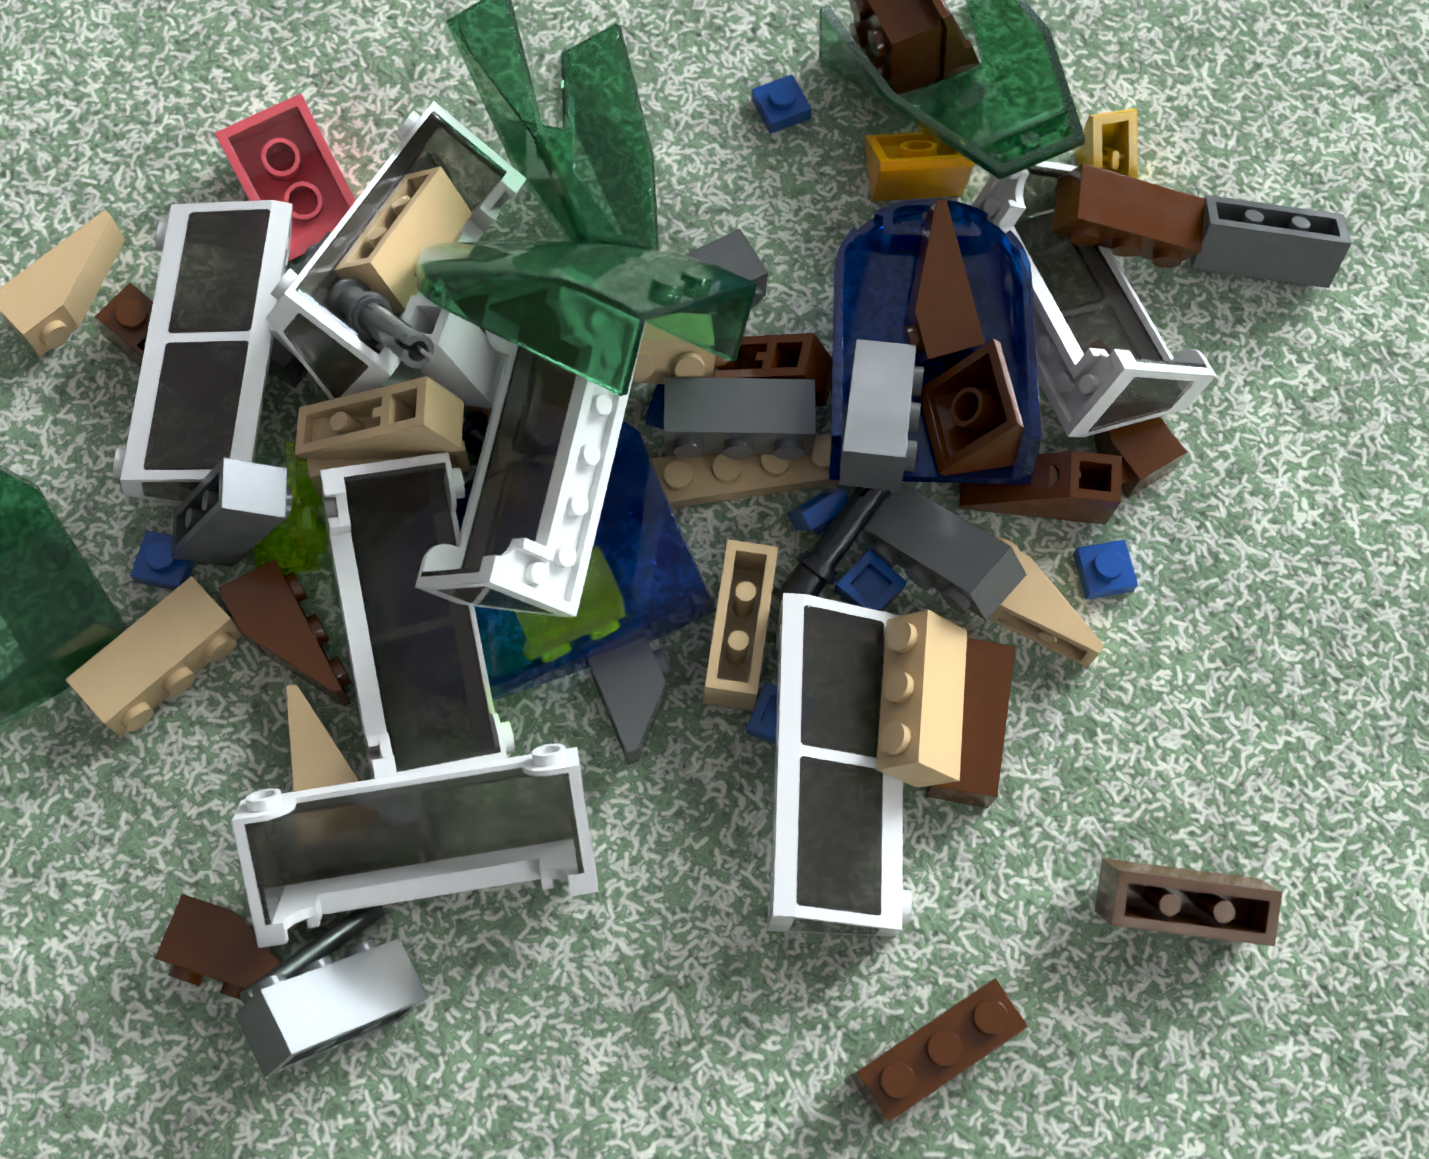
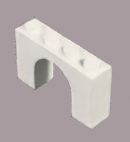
[267,289,505,408]

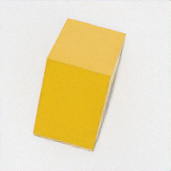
[1074,108,1138,179]

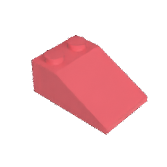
[215,93,368,262]

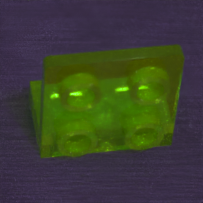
[254,441,328,575]
[507,545,626,662]

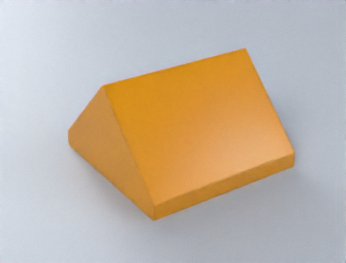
[865,130,974,202]

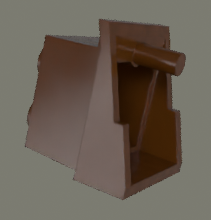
[849,0,981,97]

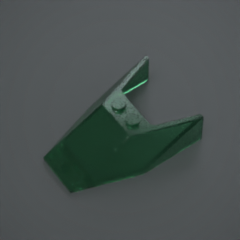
[446,0,660,283]
[819,0,1085,180]

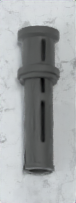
[327,278,434,368]

